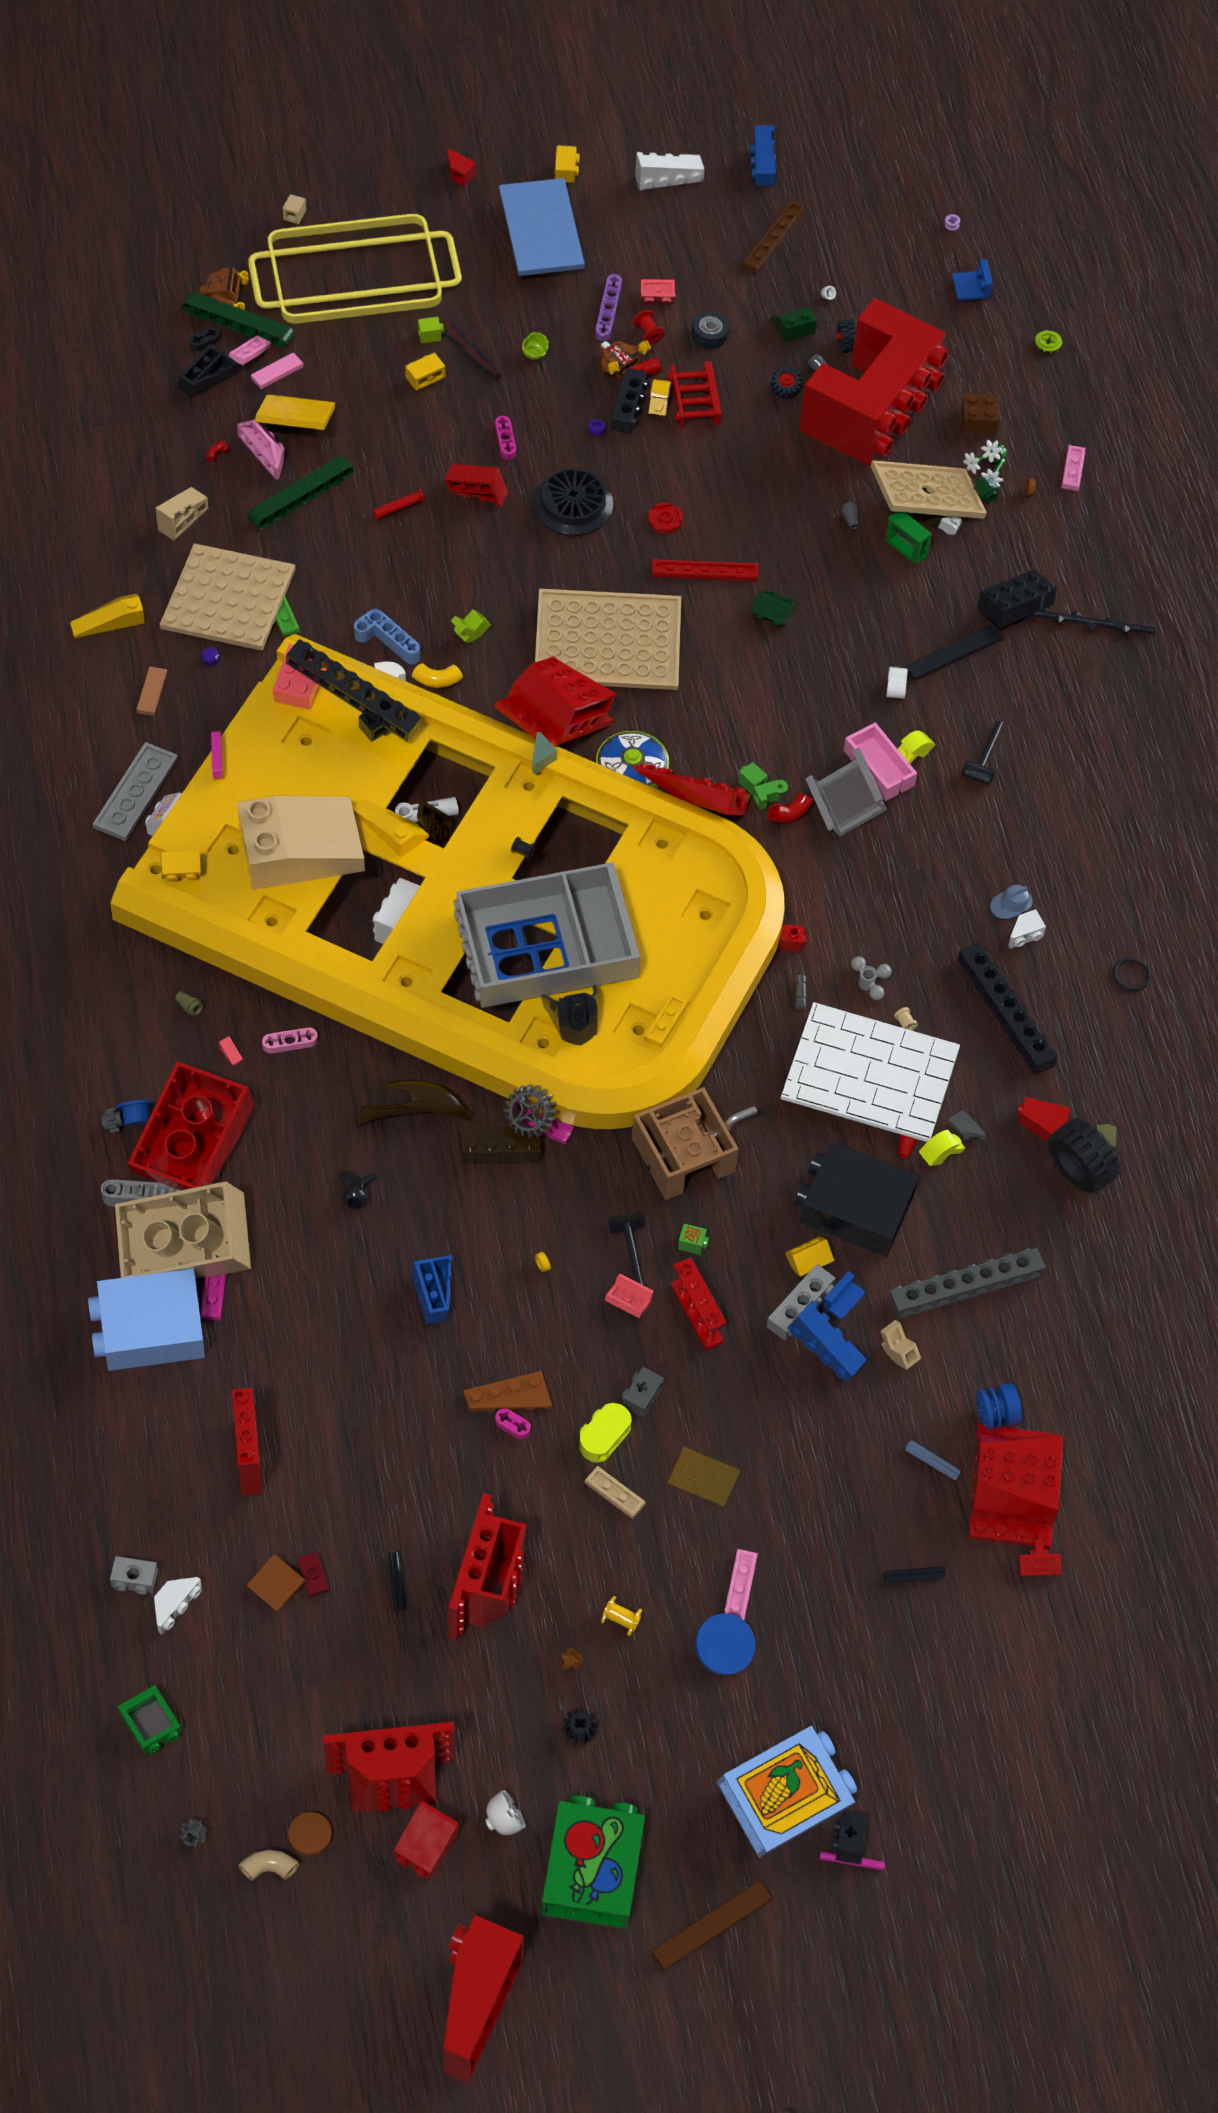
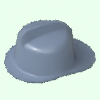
[990,885,1032,919]

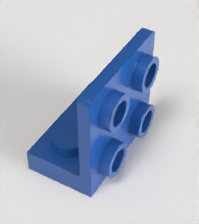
[952,259,993,301]

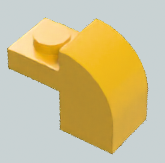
[649,379,671,416]

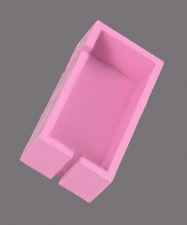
[844,722,917,801]

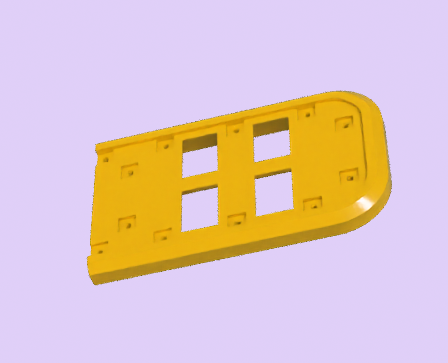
[110,634,784,1129]

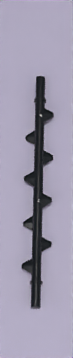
[1023,609,1156,635]

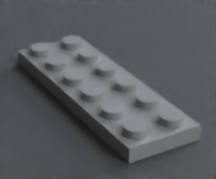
[93,742,178,841]

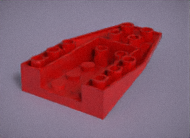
[633,762,751,815]

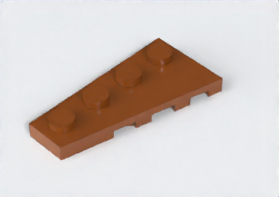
[463,1371,552,1412]

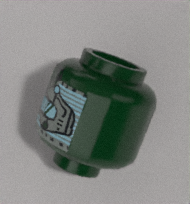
[973,477,999,503]

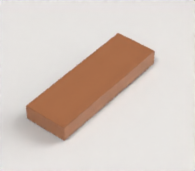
[137,666,167,716]

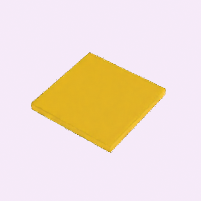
[255,395,335,430]

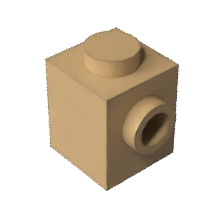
[283,194,306,224]

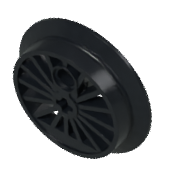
[533,468,613,536]

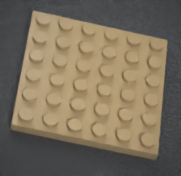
[160,543,296,651]

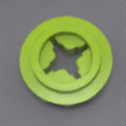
[1035,330,1062,353]

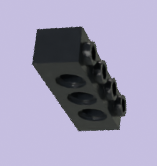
[611,368,649,434]

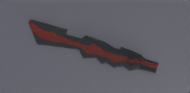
[443,319,501,380]

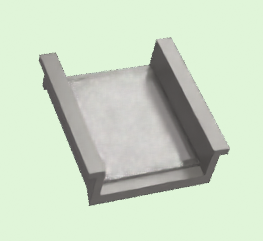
[806,748,887,837]

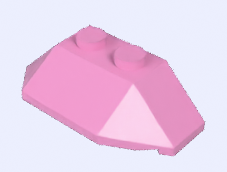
[237,419,285,480]

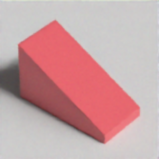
[219,1036,243,1066]

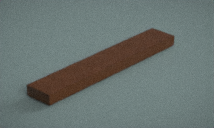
[742,200,805,273]
[652,1880,772,1971]

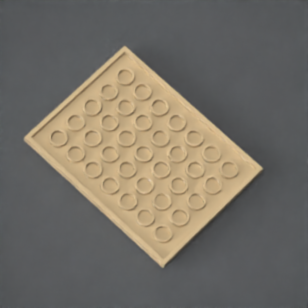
[535,589,681,690]

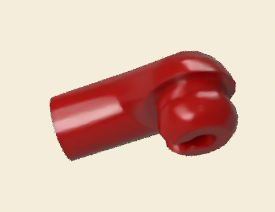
[206,441,229,462]

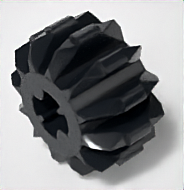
[562,1708,598,1746]

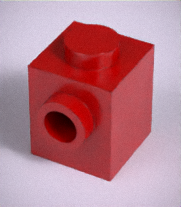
[779,924,807,953]

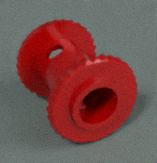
[633,310,665,345]

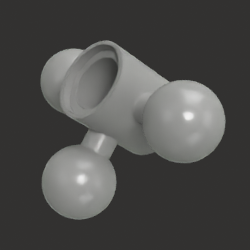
[851,956,892,1000]

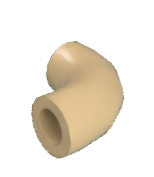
[238,1849,299,1881]

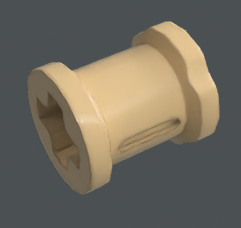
[894,1007,918,1031]

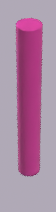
[819,1851,885,1871]

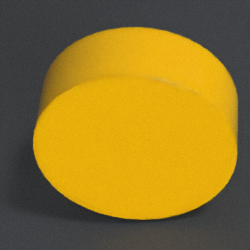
[535,1252,551,1272]

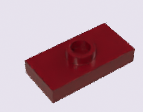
[297,1552,329,1598]

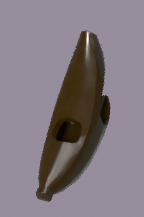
[356,1079,473,1126]

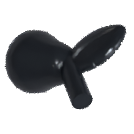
[340,1171,376,1210]

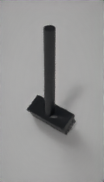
[961,721,1003,784]
[608,1211,644,1286]

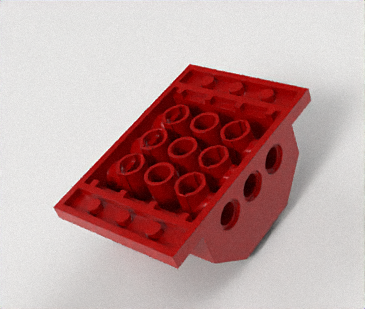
[494,657,616,746]
[968,1424,1064,1549]
[449,1493,526,1641]
[323,1722,454,1812]

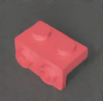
[641,279,675,304]
[605,1274,654,1318]

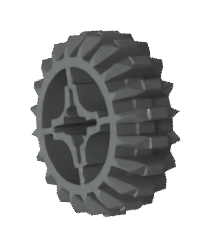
[504,1084,557,1137]

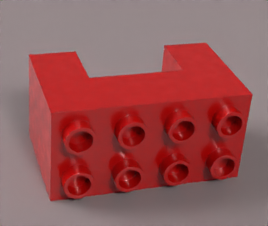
[799,298,949,466]

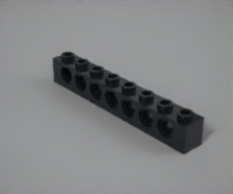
[286,639,421,742]
[957,942,1057,1075]

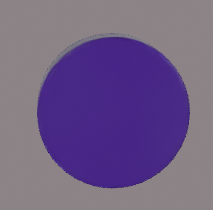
[588,419,606,436]

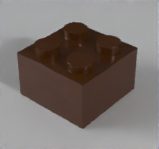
[961,393,999,434]

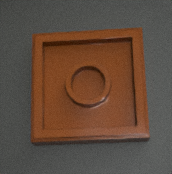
[246,1554,306,1613]

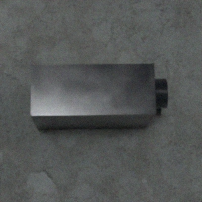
[794,1141,919,1257]

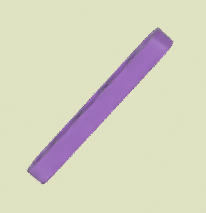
[596,274,622,341]

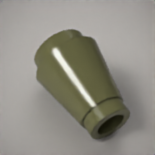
[175,991,203,1016]

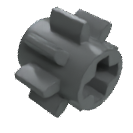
[101,1108,124,1133]
[179,1819,207,1847]

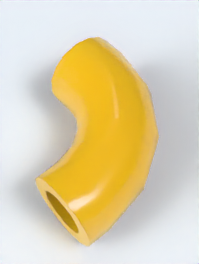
[412,664,463,688]

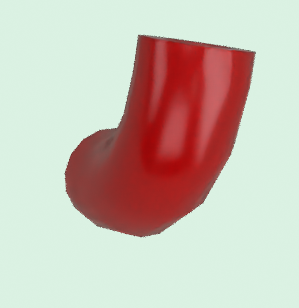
[768,792,814,824]

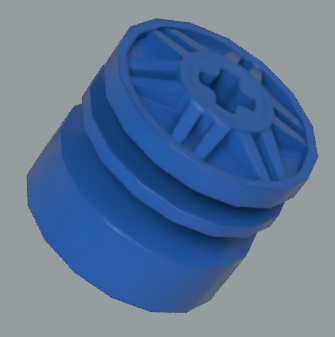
[976,1383,1022,1431]

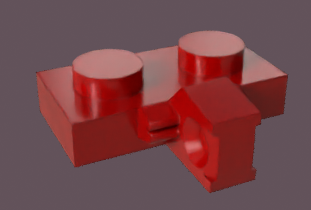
[1018,1538,1062,1576]

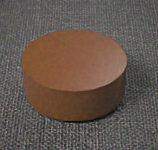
[1025,478,1036,496]

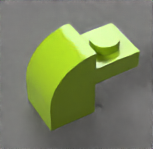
[451,609,491,642]

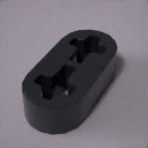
[189,327,220,351]

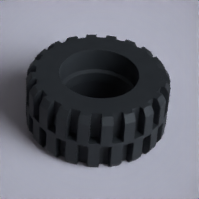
[1048,1118,1120,1194]

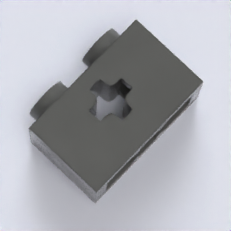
[621,1367,664,1418]

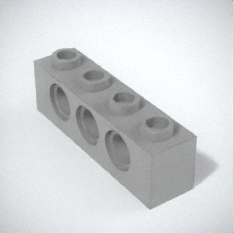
[766,1264,835,1341]

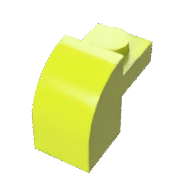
[898,731,936,764]
[919,1130,965,1166]

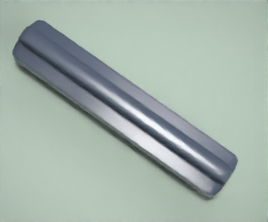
[906,1440,961,1480]

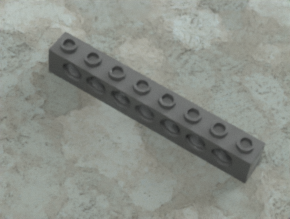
[888,1248,1046,1320]

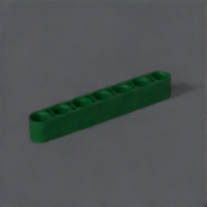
[182,292,294,348]
[247,456,354,530]

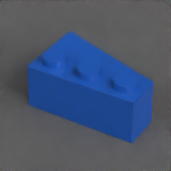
[750,126,776,186]

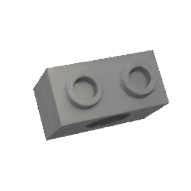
[110,1556,158,1595]

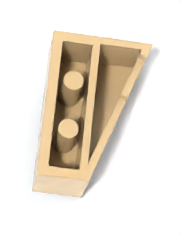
[156,487,208,540]

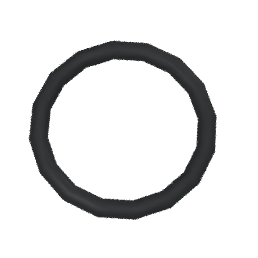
[1113,957,1151,991]

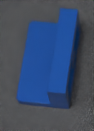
[823,1271,865,1320]

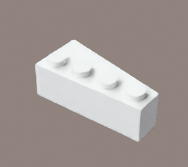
[635,152,704,190]

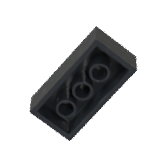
[977,569,1057,628]

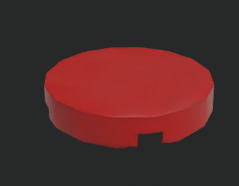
[648,503,683,534]

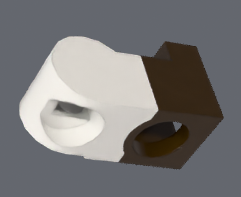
[925,514,962,535]

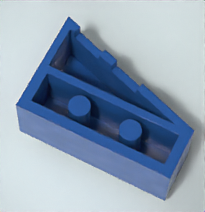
[411,1255,452,1325]

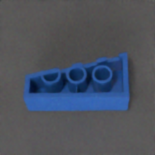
[787,1300,867,1382]

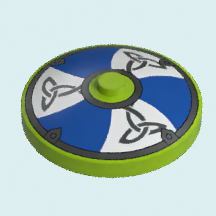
[596,731,669,788]

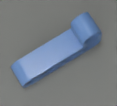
[354,609,420,664]

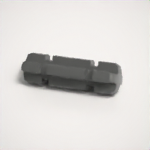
[796,975,806,1010]

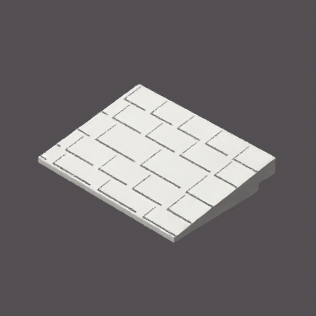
[781,1002,960,1142]

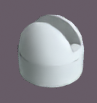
[821,286,836,300]

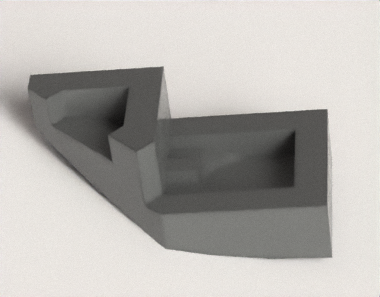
[948,1110,986,1140]

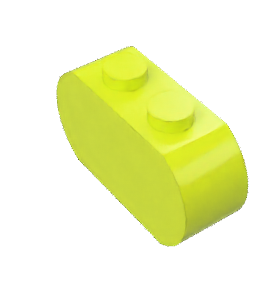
[579,1403,631,1462]

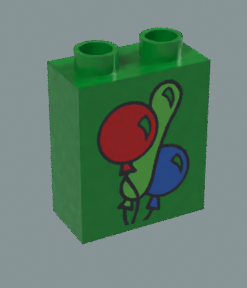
[541,1796,645,1929]

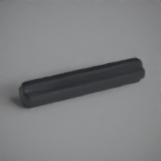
[388,1551,405,1612]
[883,1567,945,1584]

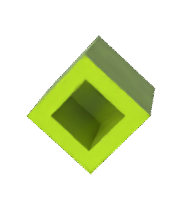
[418,317,444,343]

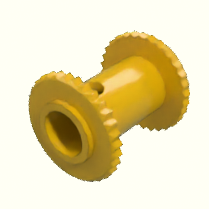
[601,1596,642,1636]

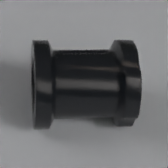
[511,837,535,860]

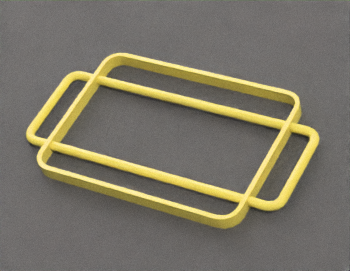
[248,214,462,324]

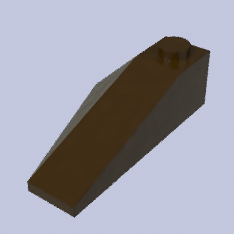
[417,800,454,848]

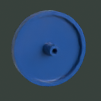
[695,1613,755,1676]

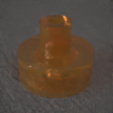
[562,1648,584,1670]

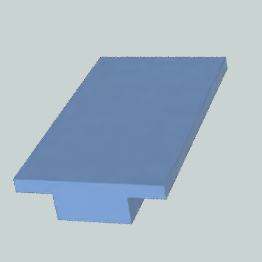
[499,178,585,276]

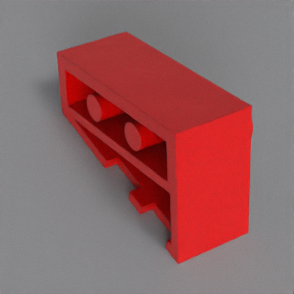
[444,464,508,507]

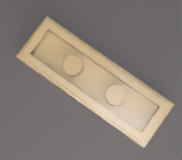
[585,1466,646,1519]

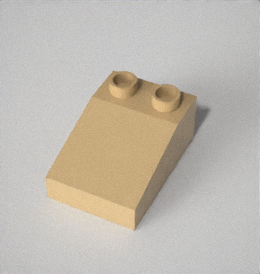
[237,796,365,890]
[115,1182,251,1278]

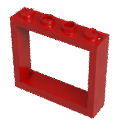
[232,1388,262,1496]

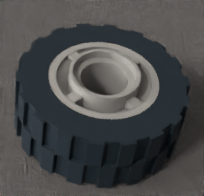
[691,311,729,349]

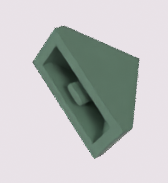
[532,732,557,774]

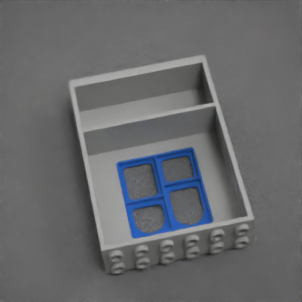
[453,862,640,1008]

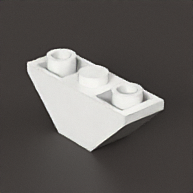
[154,1577,202,1634]

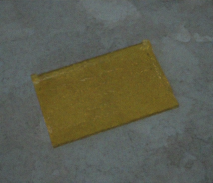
[668,1446,741,1507]

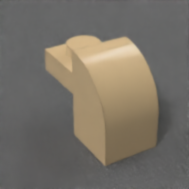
[880,1320,921,1370]

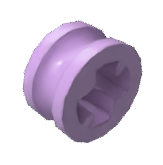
[945,214,960,230]

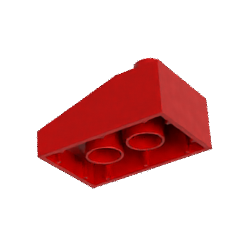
[128,1061,255,1190]
[444,1915,524,2084]

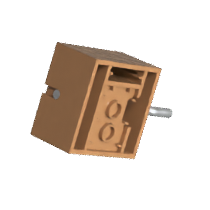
[632,1087,757,1200]

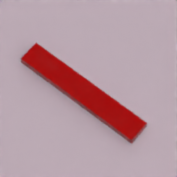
[652,559,758,581]

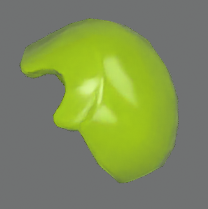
[522,332,549,360]

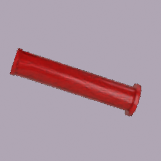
[372,489,425,520]

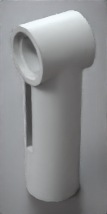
[395,797,458,823]

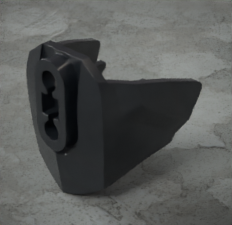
[541,985,599,1045]

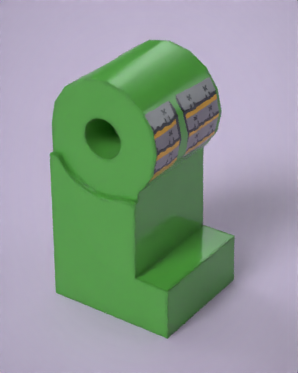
[752,780,788,810]

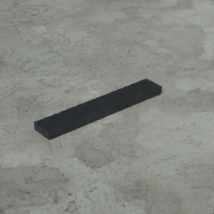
[904,624,1004,681]

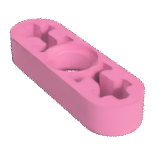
[262,1028,318,1053]

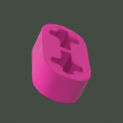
[495,1408,531,1439]

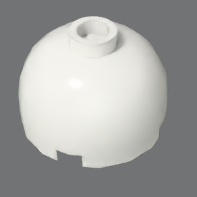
[485,1791,526,1835]

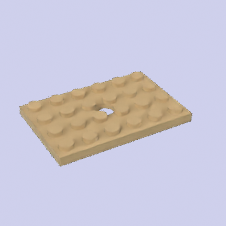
[870,461,987,519]

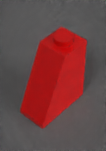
[1017,1097,1070,1142]

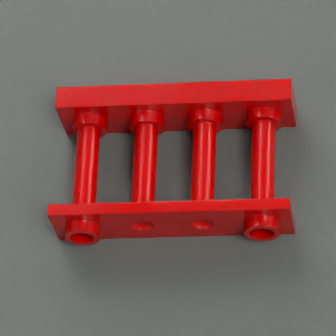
[668,361,722,428]
[671,1257,727,1351]

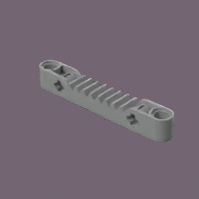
[101,1180,181,1207]

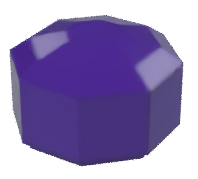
[201,647,220,666]

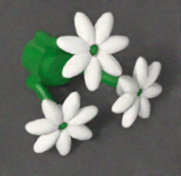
[963,440,1007,488]

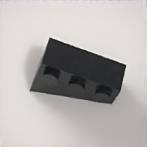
[178,344,238,397]

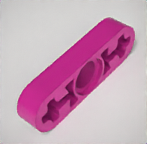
[495,416,516,460]
[211,731,223,779]

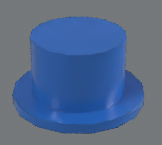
[116,1100,155,1128]

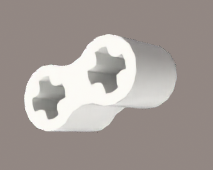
[886,667,908,699]

